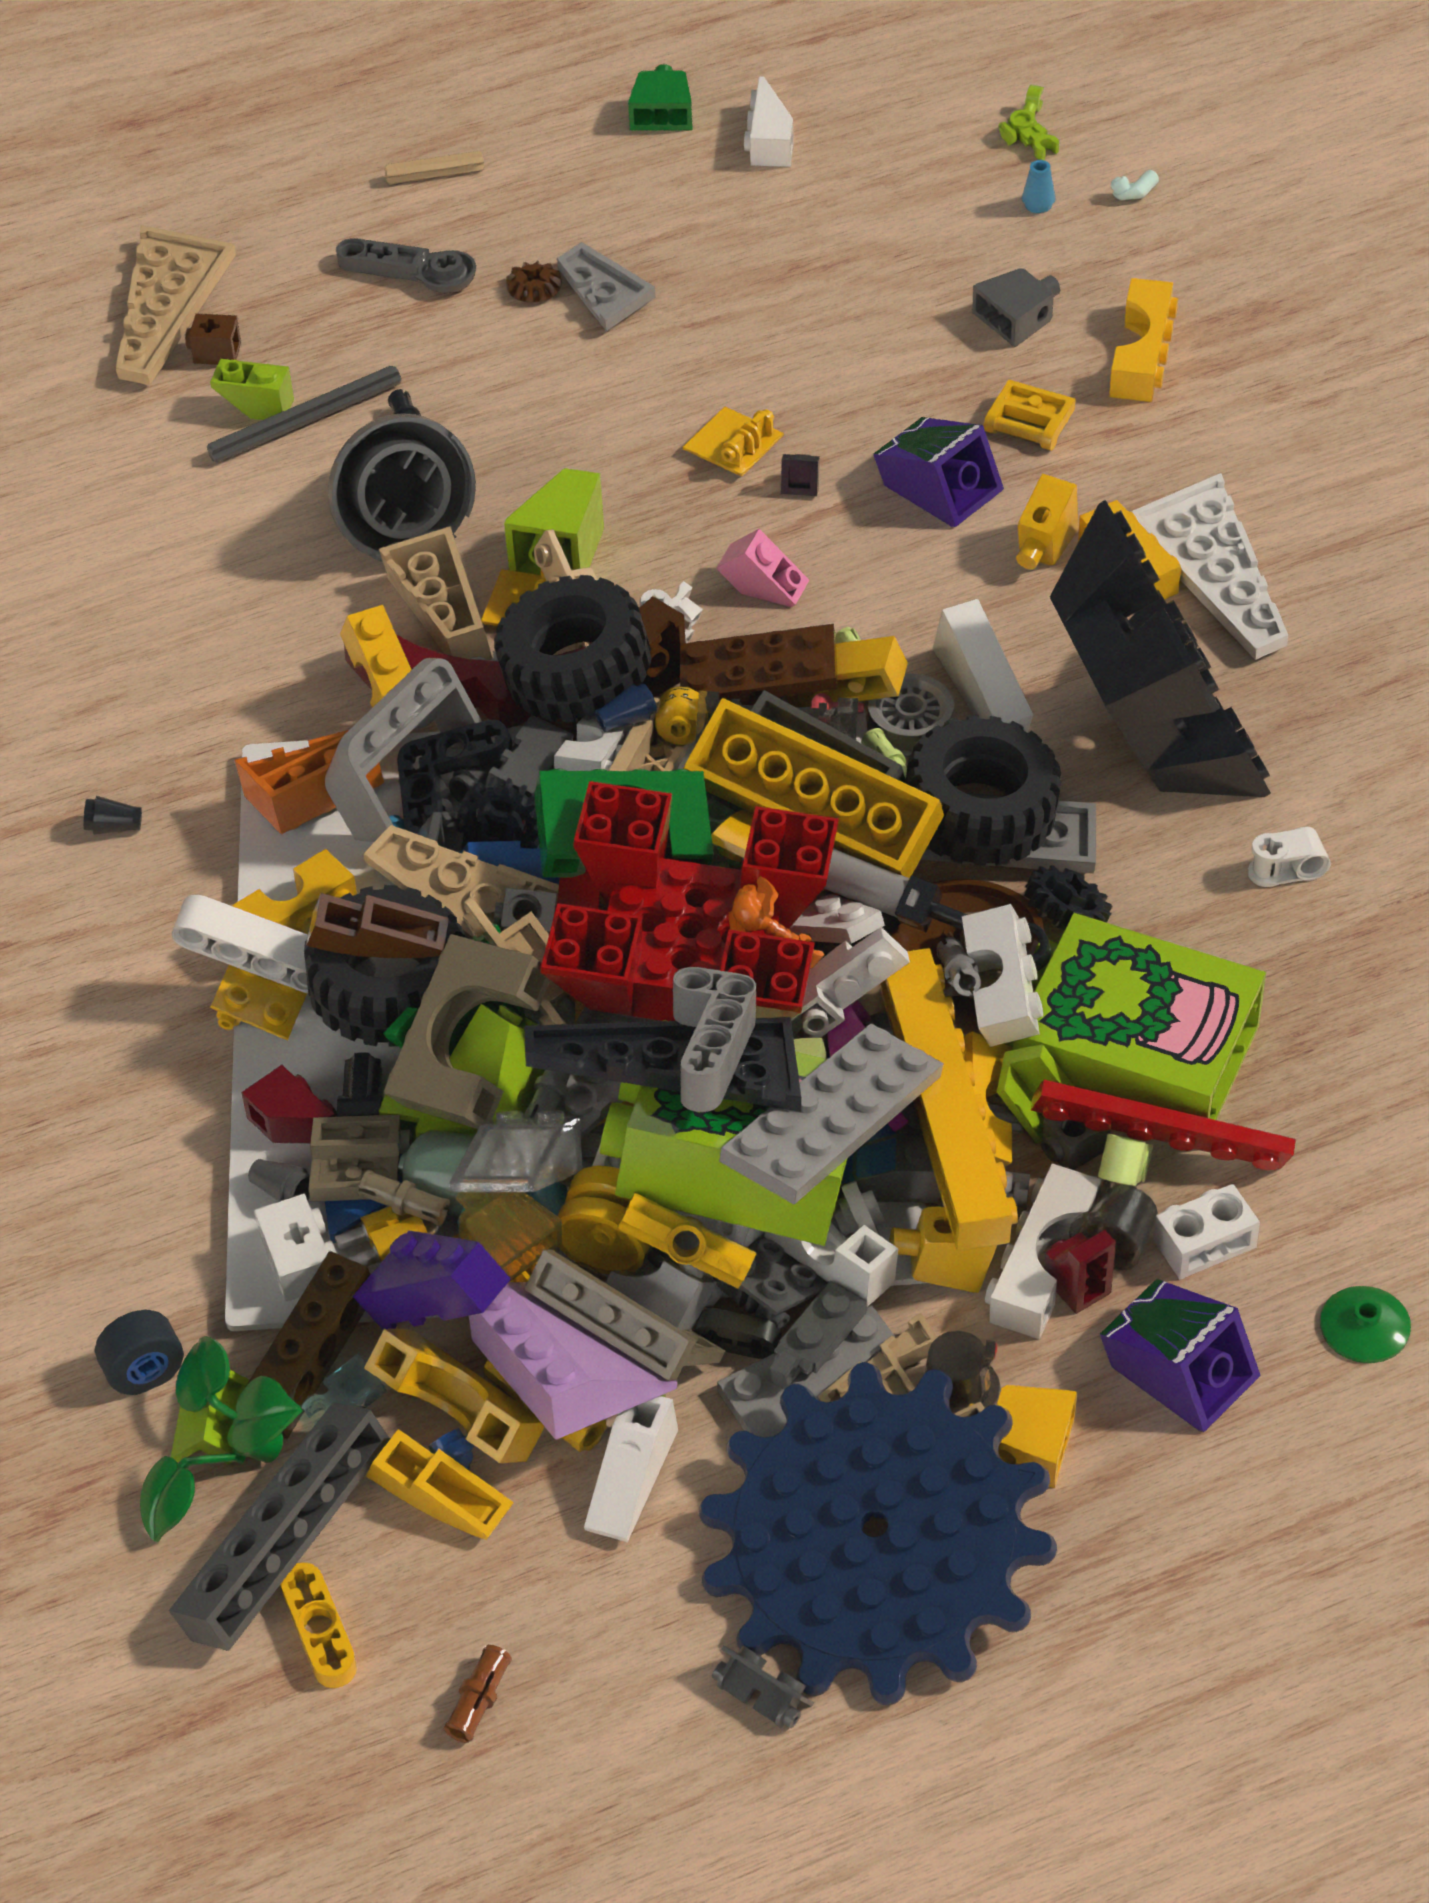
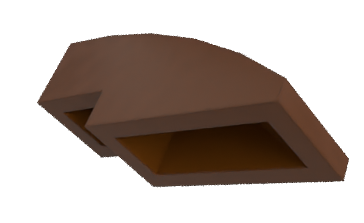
[306,893,449,958]

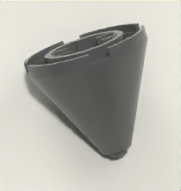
[328,414,476,562]

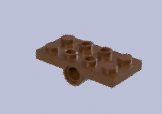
[680,624,838,711]

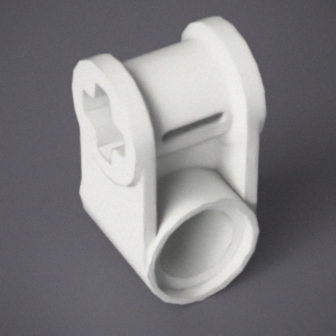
[1248,827,1331,887]

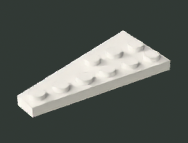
[1131,473,1288,660]

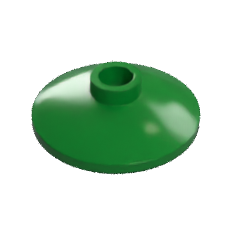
[1320,1286,1411,1363]

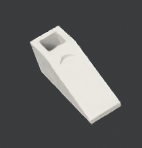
[744,76,794,167]
[584,1396,678,1542]

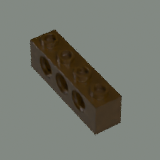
[238,1250,371,1439]

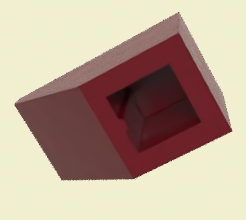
[241,1065,337,1144]

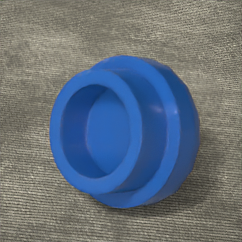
[428,1428,474,1471]

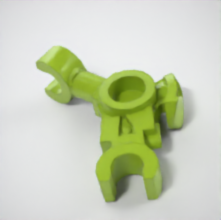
[999,84,1060,160]

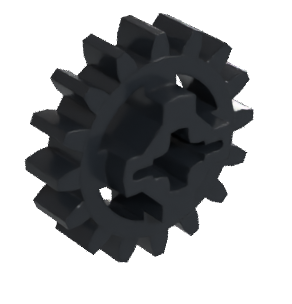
[457,777,539,848]
[1024,865,1112,930]

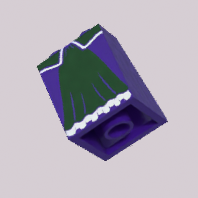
[873,417,1004,527]
[1100,1279,1261,1432]

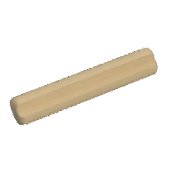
[385,151,484,184]

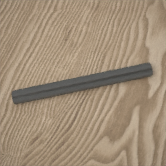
[207,366,402,463]

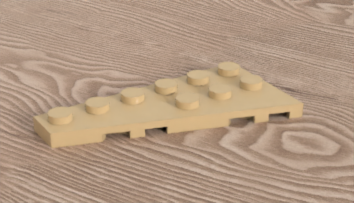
[116,225,236,385]
[363,825,608,1008]

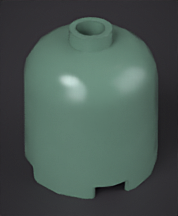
[398,1130,510,1219]

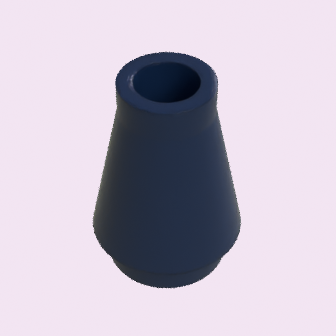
[595,684,657,732]

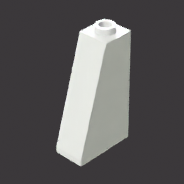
[933,599,1033,733]

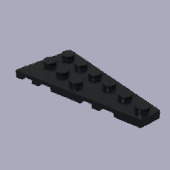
[524,1017,802,1112]

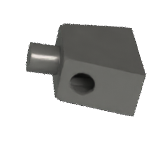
[972,268,1060,347]

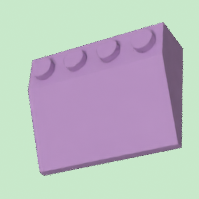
[469,1282,677,1440]

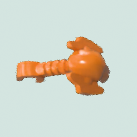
[728,876,825,968]

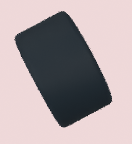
[94,1309,184,1395]

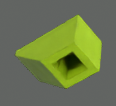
[210,359,294,420]

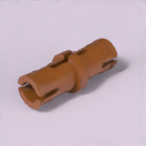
[443,1645,512,1743]

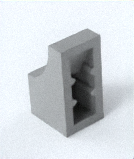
[605,1261,717,1330]

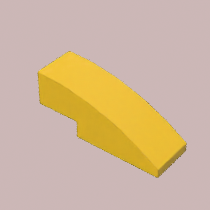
[366,1429,514,1540]

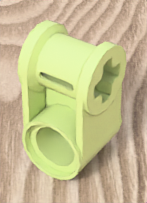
[1098,1134,1153,1186]

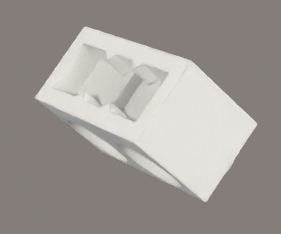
[1153,1184,1260,1280]

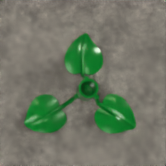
[140,1336,303,1542]

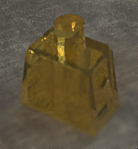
[456,1181,562,1282]

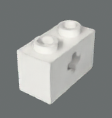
[254,1193,336,1302]

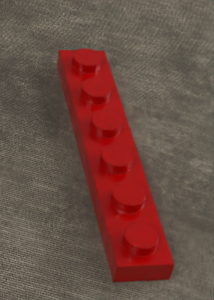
[1031,1079,1296,1170]

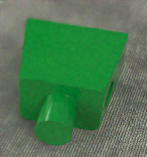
[628,64,693,130]

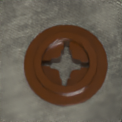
[506,260,562,303]

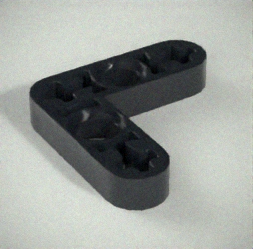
[397,719,513,834]

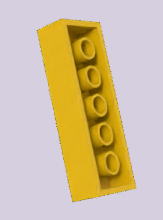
[683,698,944,878]

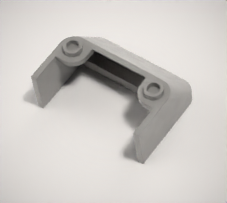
[325,658,493,842]

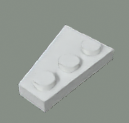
[789,890,885,944]

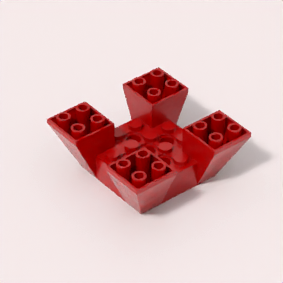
[541,781,839,1021]

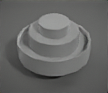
[834,1181,886,1236]

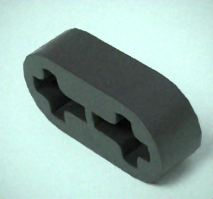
[694,1308,781,1359]

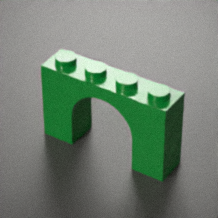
[534,769,714,877]

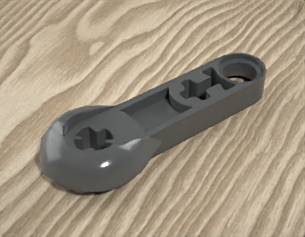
[336,238,476,293]

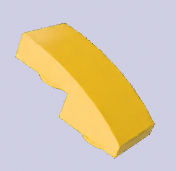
[711,809,753,862]

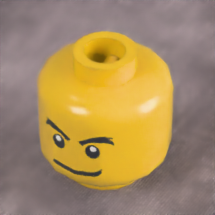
[654,687,707,746]

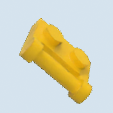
[983,379,1076,451]

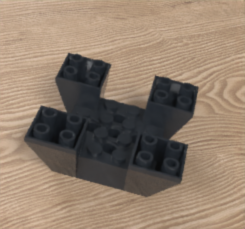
[1050,500,1271,797]

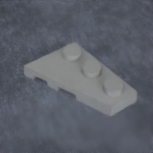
[557,242,656,331]

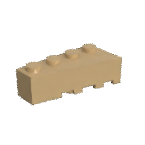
[379,527,493,660]

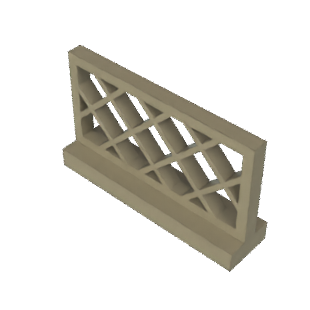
[524,1250,725,1381]

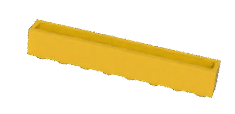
[879,948,1018,1251]

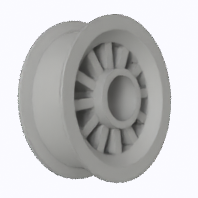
[868,674,954,757]

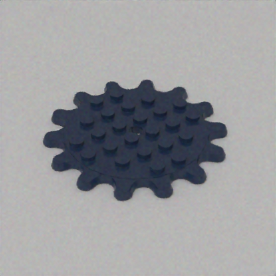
[699,1362,1057,1705]

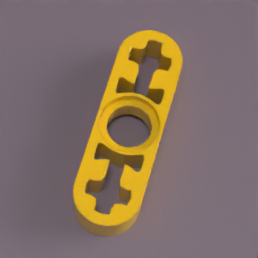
[281,1562,357,1688]

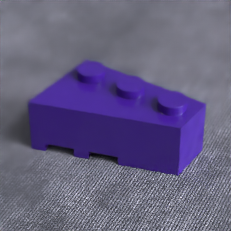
[353,1230,511,1330]

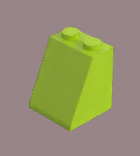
[504,468,604,575]
[449,1004,544,1142]

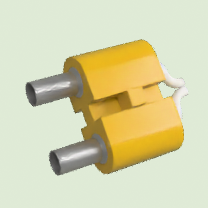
[335,1207,438,1267]

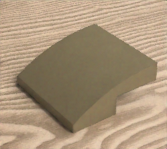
[309,1115,401,1201]

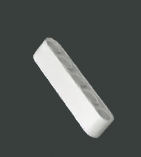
[172,895,376,994]

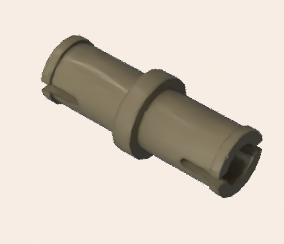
[358,1170,450,1226]

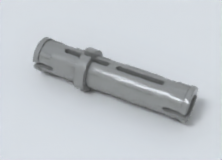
[936,937,981,996]

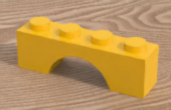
[1109,278,1179,402]
[364,1329,545,1463]

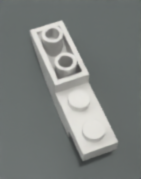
[791,927,910,1039]

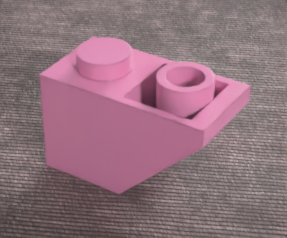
[716,529,809,607]

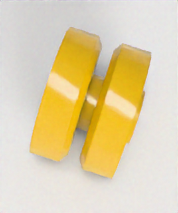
[552,1165,650,1274]

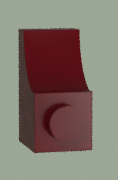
[1044,1230,1116,1314]

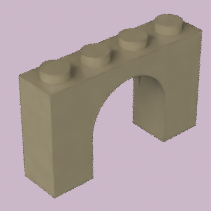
[383,934,550,1132]

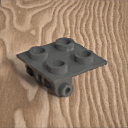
[713,1237,828,1330]

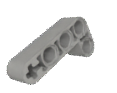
[673,967,756,1112]

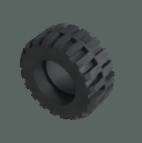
[494,575,651,723]
[905,715,1062,867]
[304,885,465,1047]

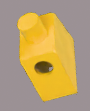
[1016,473,1079,570]
[889,1207,997,1293]
[969,1385,1077,1488]

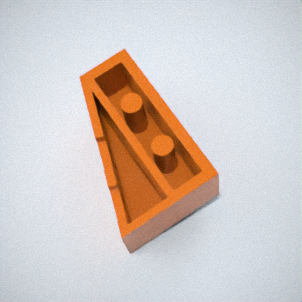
[235,730,384,834]

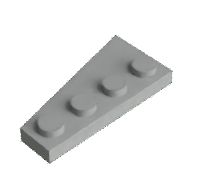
[717,1305,895,1437]

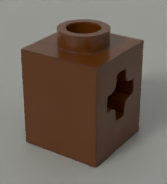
[185,314,242,365]

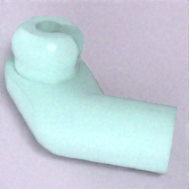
[1111,170,1159,201]

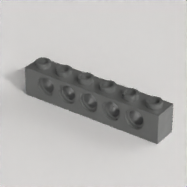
[168,1402,390,1651]

